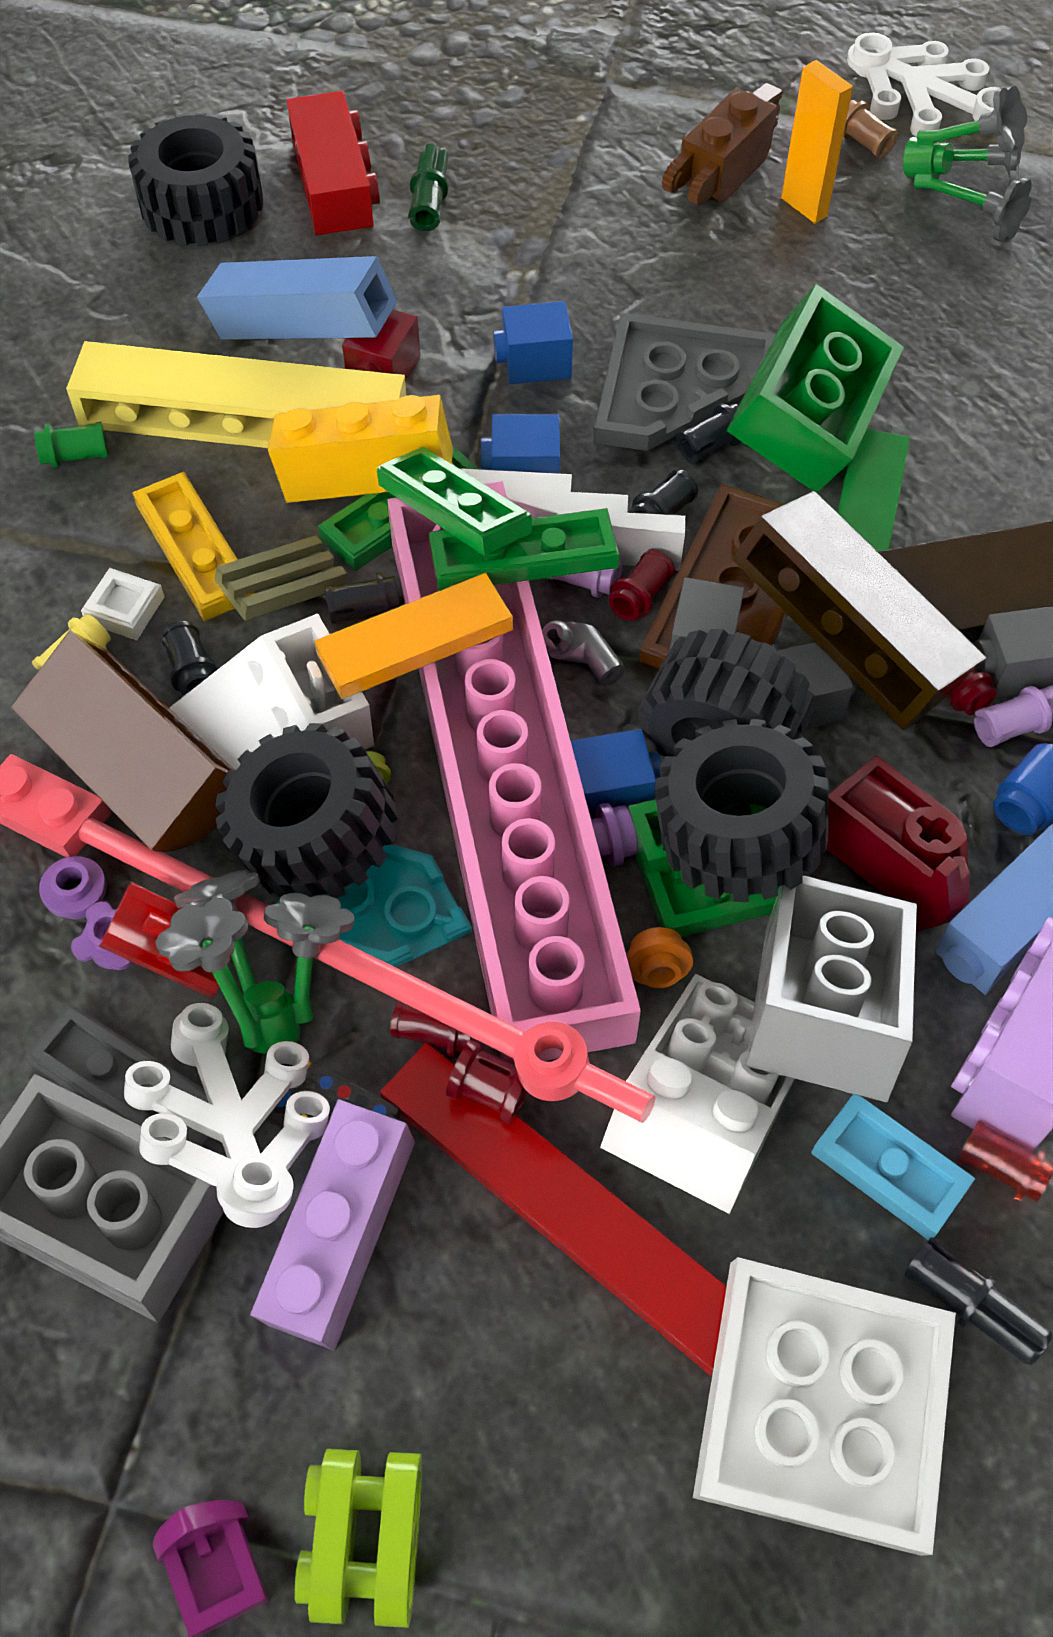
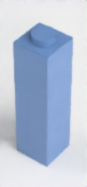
[197,256,398,339]
[934,823,1053,996]

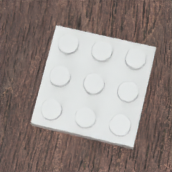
[693,1257,956,1556]

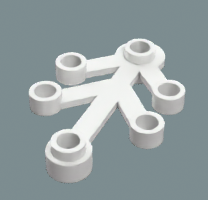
[847,33,999,137]
[124,1003,330,1228]

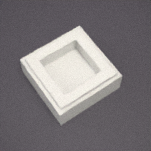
[81,568,165,640]

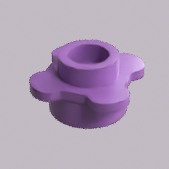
[71,901,133,970]

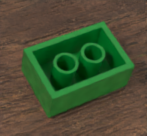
[726,284,904,493]

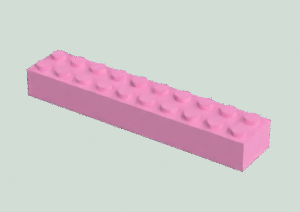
[387,481,641,1065]

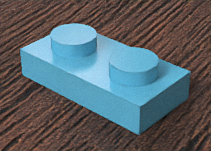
[811,1094,975,1240]

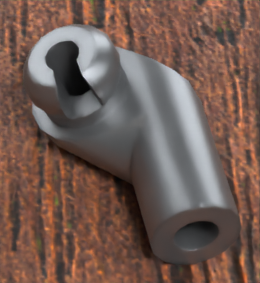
[542,620,625,686]

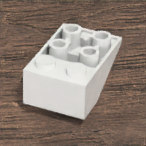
[170,614,374,770]
[600,974,795,1214]

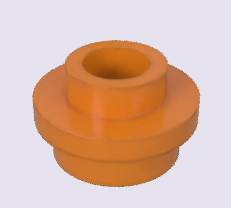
[626,927,693,988]

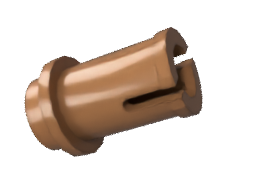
[843,100,899,159]

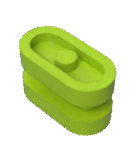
[295,1449,422,1628]

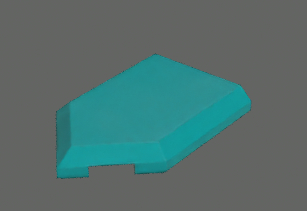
[265,844,473,967]

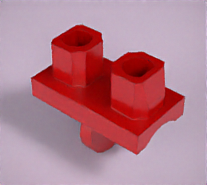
[99,882,231,998]

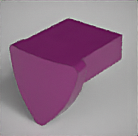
[153,1500,270,1637]

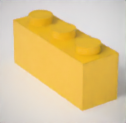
[268,395,453,503]

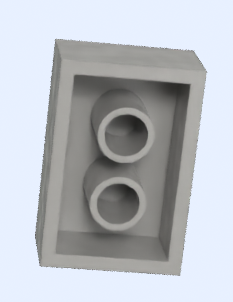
[746,875,917,1102]
[0,1074,224,1323]

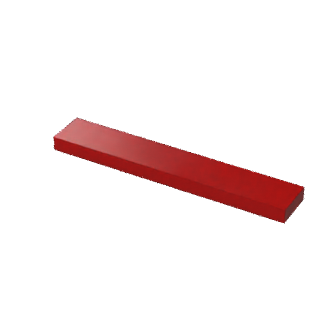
[380,1042,727,1376]

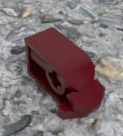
[826,755,970,932]

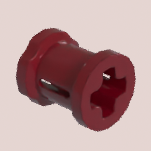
[445,1039,528,1125]

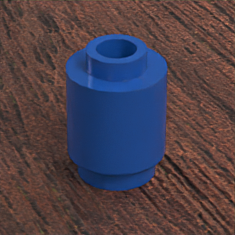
[993,743,1053,835]

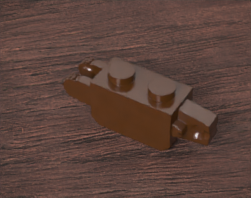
[661,83,783,206]

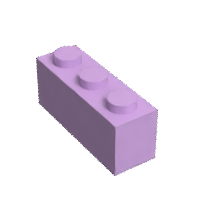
[250,1099,415,1351]

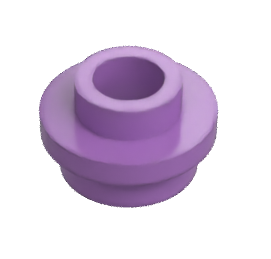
[591,803,637,867]
[39,856,107,919]

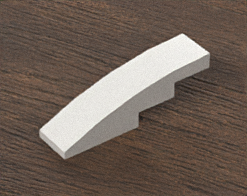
[460,469,685,571]

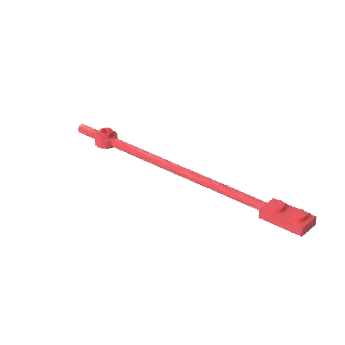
[0,754,656,1123]

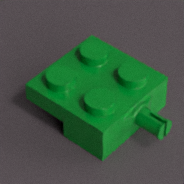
[628,799,779,937]

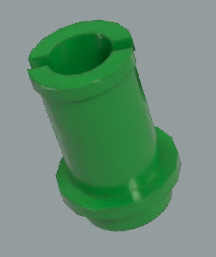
[34,421,108,469]

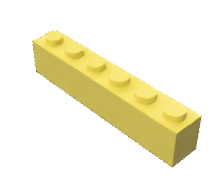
[66,341,406,448]

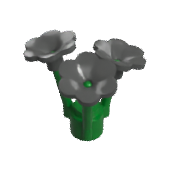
[903,85,1032,242]
[156,870,355,1054]

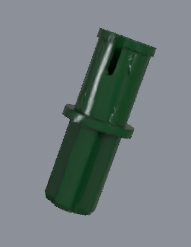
[408,142,449,231]

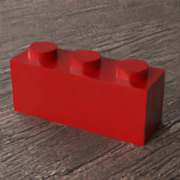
[286,90,380,236]

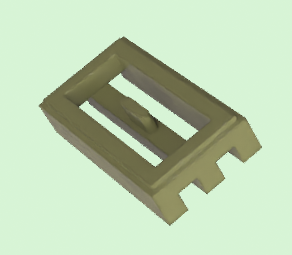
[215,535,347,621]

